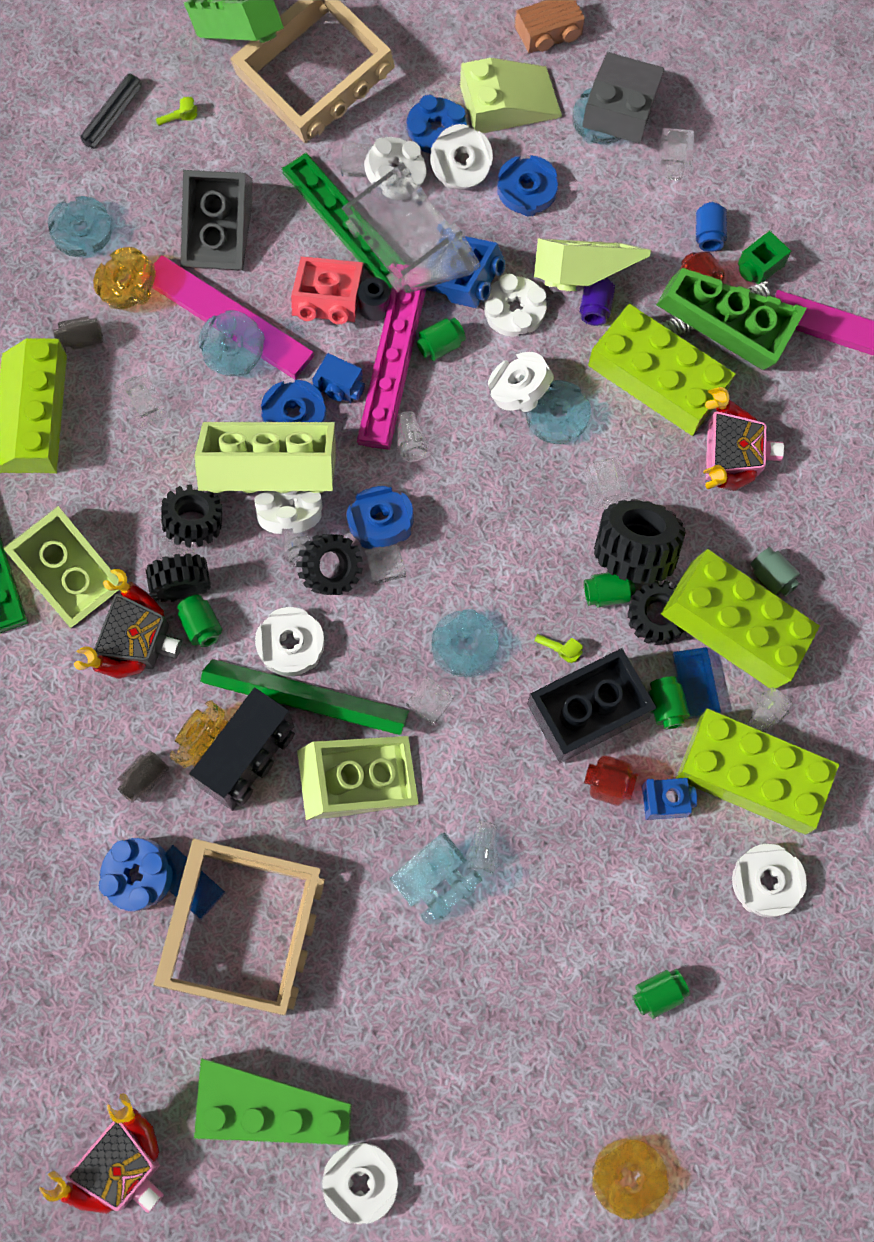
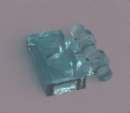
[390,832,482,925]

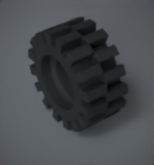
[161,484,222,548]
[296,534,363,595]
[145,553,211,602]
[627,581,684,645]

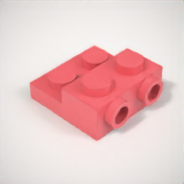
[291,256,363,325]

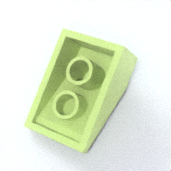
[460,58,562,133]
[534,238,651,291]
[4,506,119,628]
[297,736,419,820]

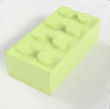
[194,422,336,493]

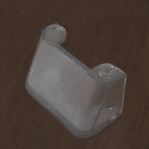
[342,162,481,294]

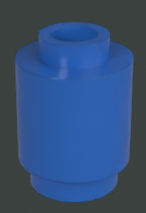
[696,202,727,252]

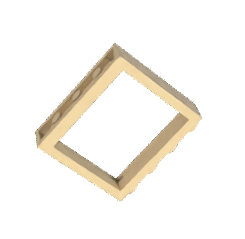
[230,0,395,143]
[154,838,325,1016]

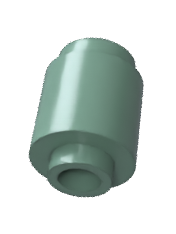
[750,547,801,597]

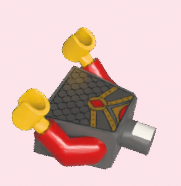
[74,569,182,679]

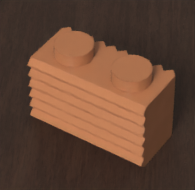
[514,0,585,53]

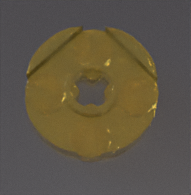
[93,247,155,310]
[170,700,228,768]
[592,1139,669,1219]

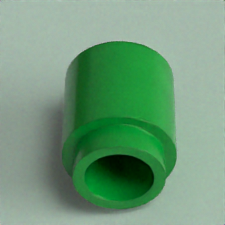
[416,318,466,361]
[584,572,635,608]
[177,595,223,647]
[648,676,690,730]
[632,969,690,1019]

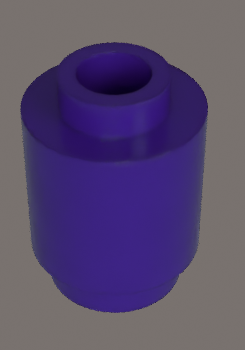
[579,277,615,326]

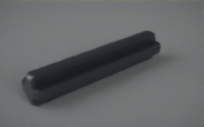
[80,73,142,149]

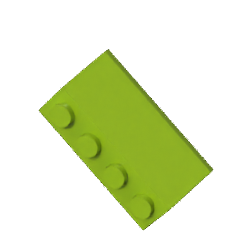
[0,338,67,473]

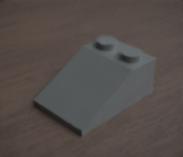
[582,52,665,144]
[180,170,253,270]

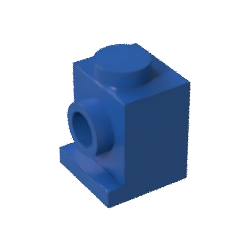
[312,353,365,403]
[642,778,697,820]

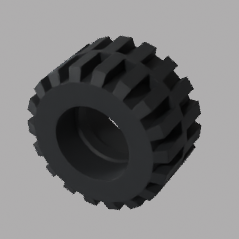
[594,499,686,584]

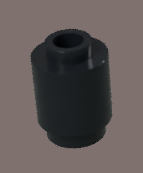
[358,278,390,321]

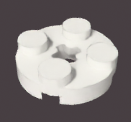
[430,124,493,190]
[364,137,426,198]
[483,274,546,337]
[488,352,554,412]
[254,491,322,534]
[255,607,324,676]
[732,844,807,917]
[322,1142,398,1224]

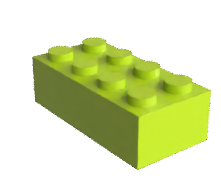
[588,303,735,436]
[661,549,820,691]
[675,708,839,835]

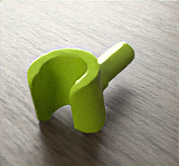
[155,97,197,126]
[534,634,583,663]

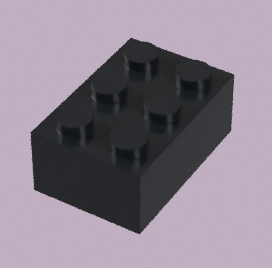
[527,648,656,764]
[189,687,295,811]

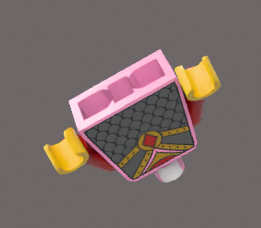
[703,387,784,491]
[40,1093,164,1214]

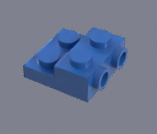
[423,232,505,308]

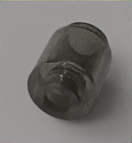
[53,316,104,354]
[117,750,170,803]

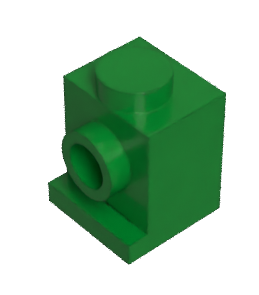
[737,230,791,285]

